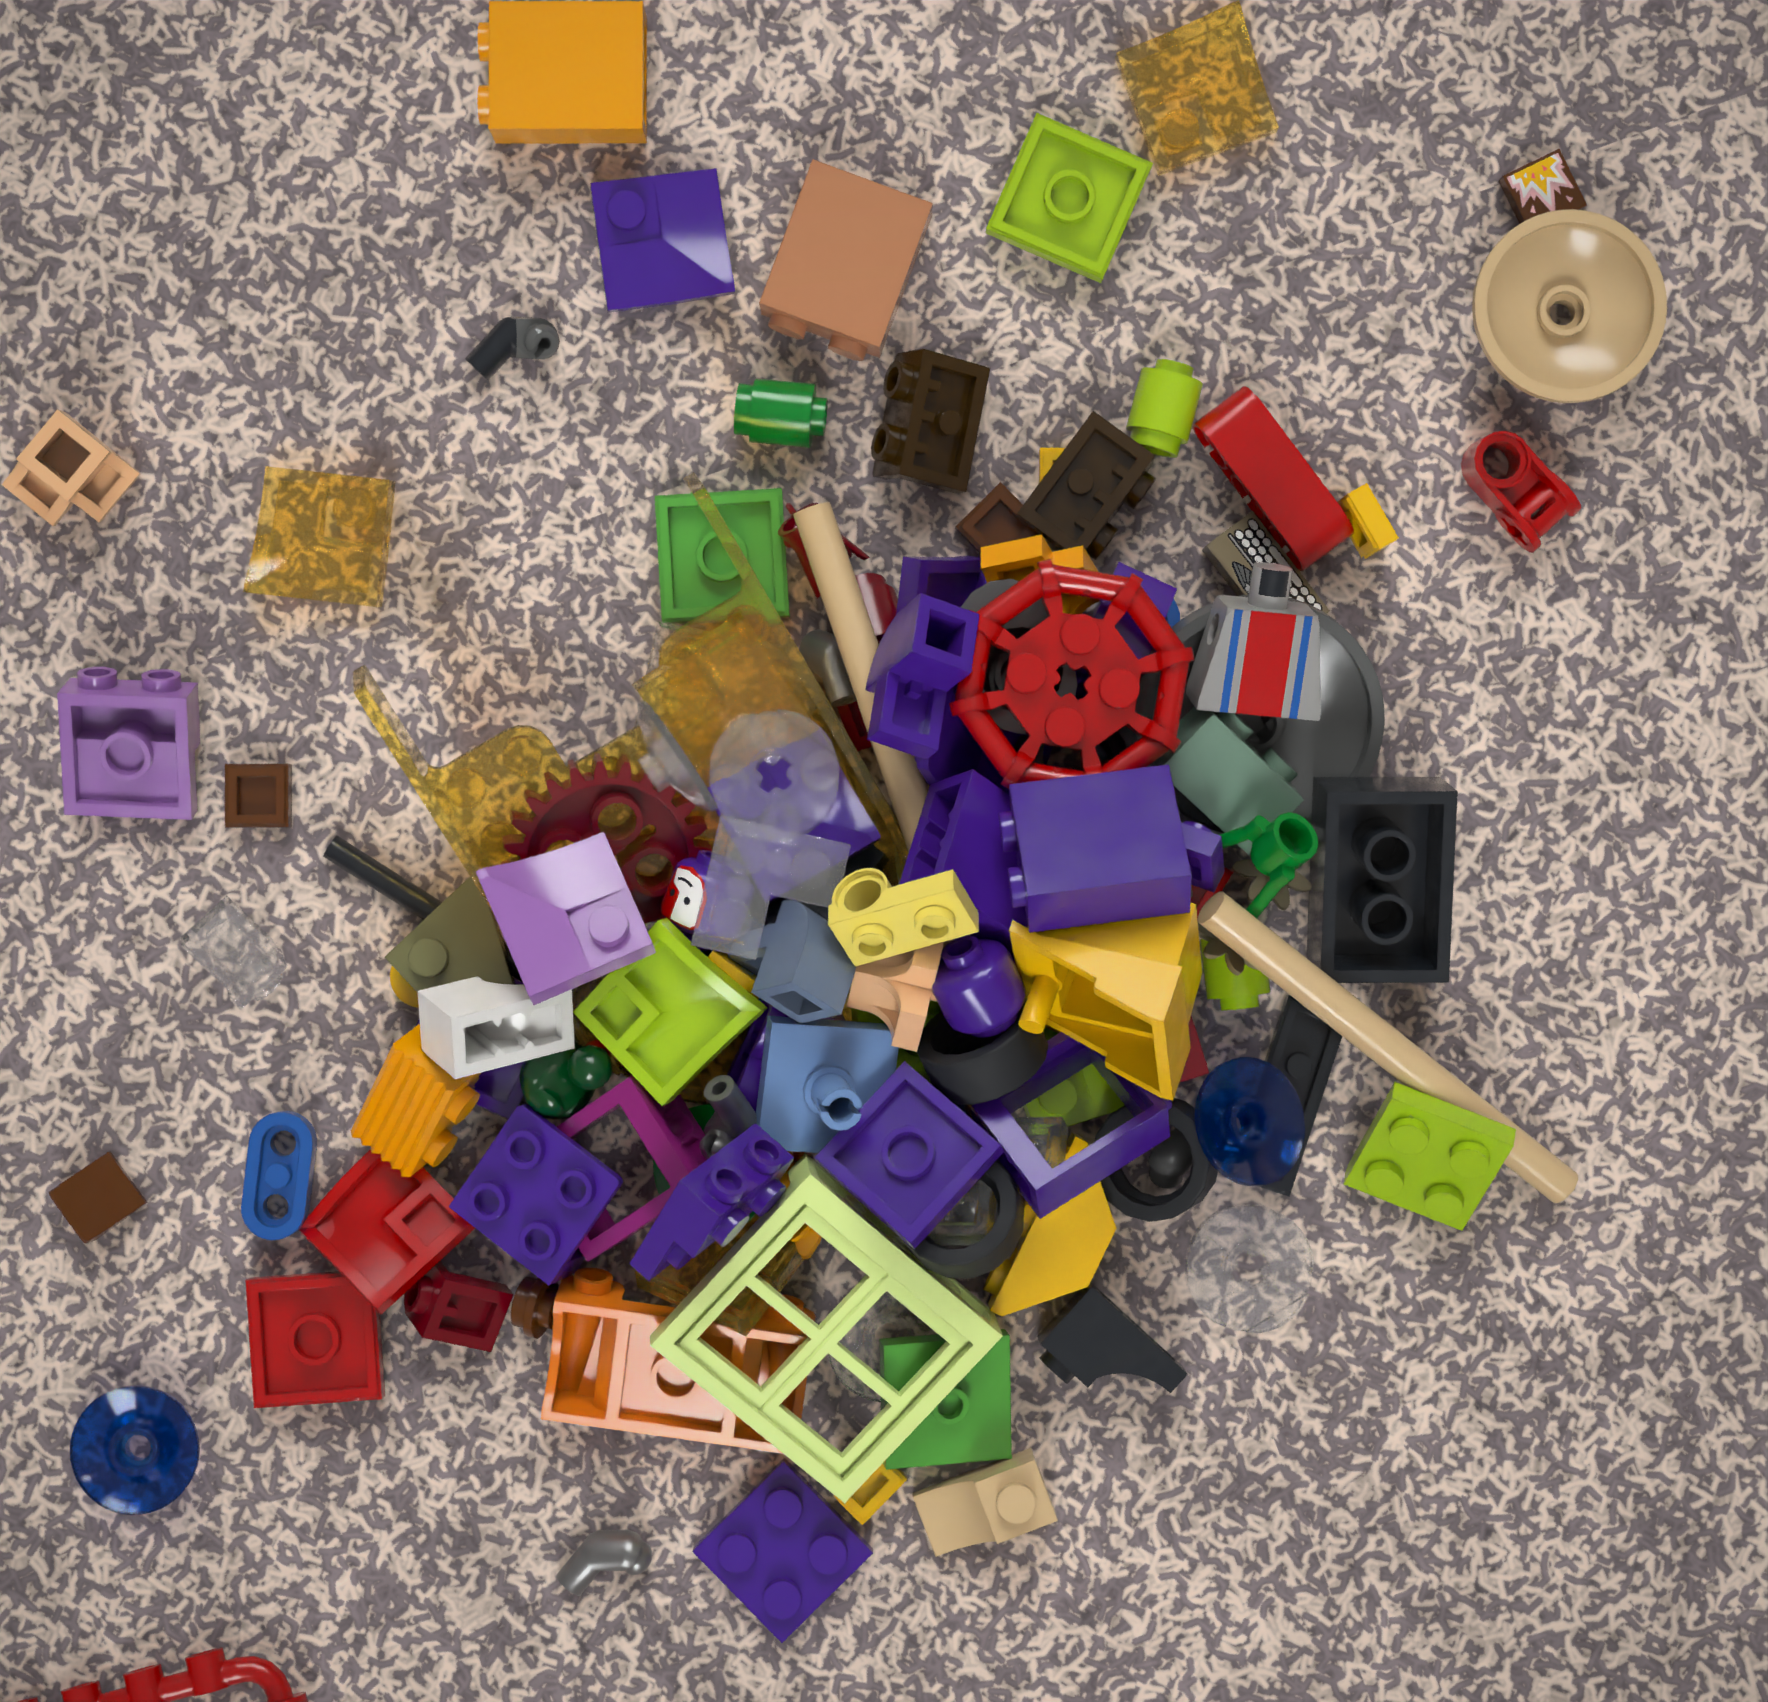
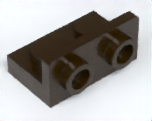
[871,349,990,493]
[1017,411,1156,560]

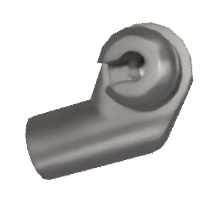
[556,1530,652,1596]

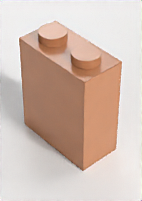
[759,159,933,361]

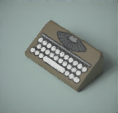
[1202,511,1330,614]

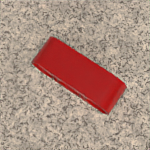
[1192,386,1354,572]

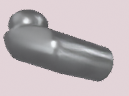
[799,630,857,707]
[699,1075,757,1159]

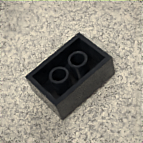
[1307,777,1458,983]

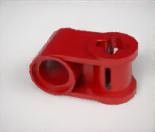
[1461,431,1582,553]

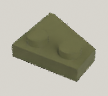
[385,872,516,993]

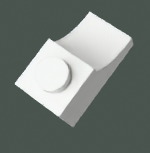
[418,976,575,1079]

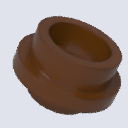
[511,1276,558,1339]

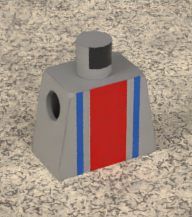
[1186,562,1321,721]

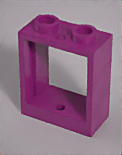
[557,1075,707,1262]

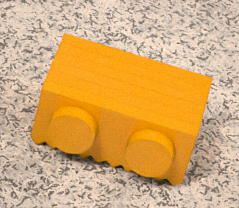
[351,1024,482,1177]

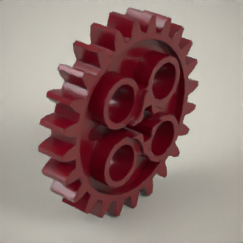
[501,753,712,931]

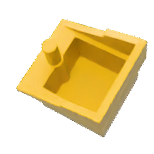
[1009,903,1202,1101]

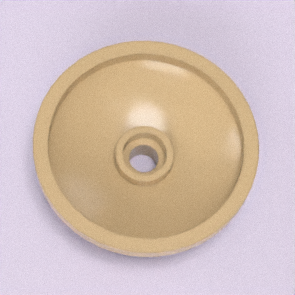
[1472,209,1667,403]

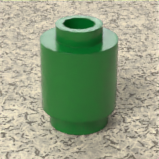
[734,379,828,448]

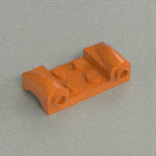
[541,1268,816,1454]

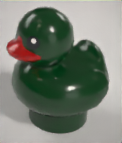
[519,1040,613,1120]

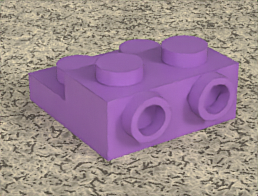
[57,667,200,820]

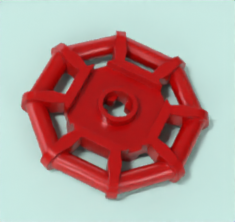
[949,559,1195,789]

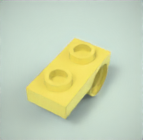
[828,868,979,967]

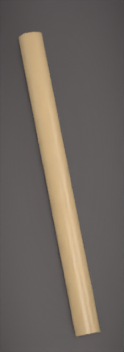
[793,502,957,950]
[1197,891,1578,1203]

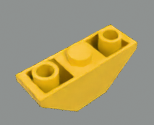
[983,1132,1117,1316]

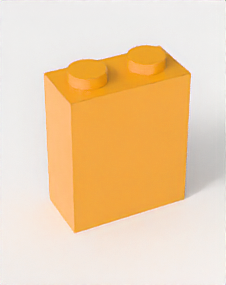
[477,1,647,144]

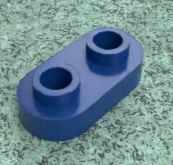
[241,1111,317,1240]

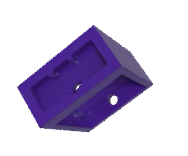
[965,1032,1172,1219]

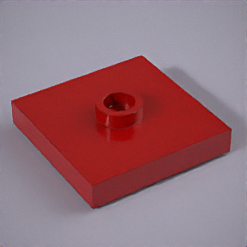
[245,1271,385,1408]

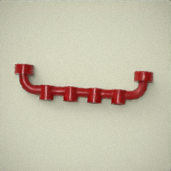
[17,1647,308,1702]

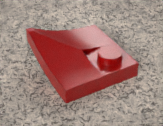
[299,1149,475,1315]

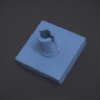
[756,1016,899,1153]

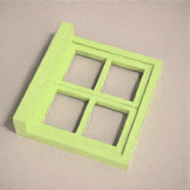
[650,1153,1003,1503]

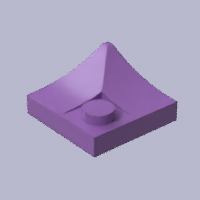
[476,832,656,1005]

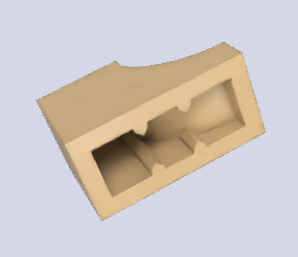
[913,1448,1058,1557]

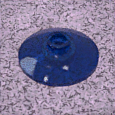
[1195,1057,1305,1186]
[70,1385,200,1515]

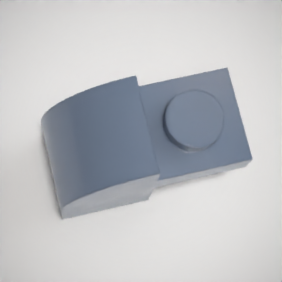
[728,900,856,1024]

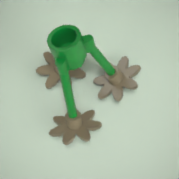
[1191,812,1318,975]

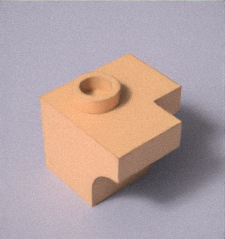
[1,409,141,526]
[847,942,944,1052]

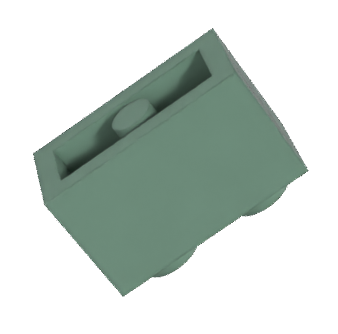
[1153,706,1304,855]

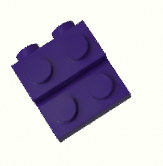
[629,1123,794,1281]

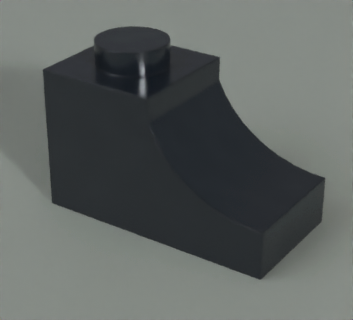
[1037,1282,1188,1393]

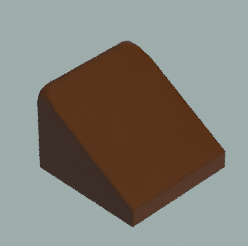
[49,1151,148,1244]

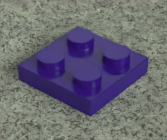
[814,1061,1004,1249]
[692,1458,873,1643]

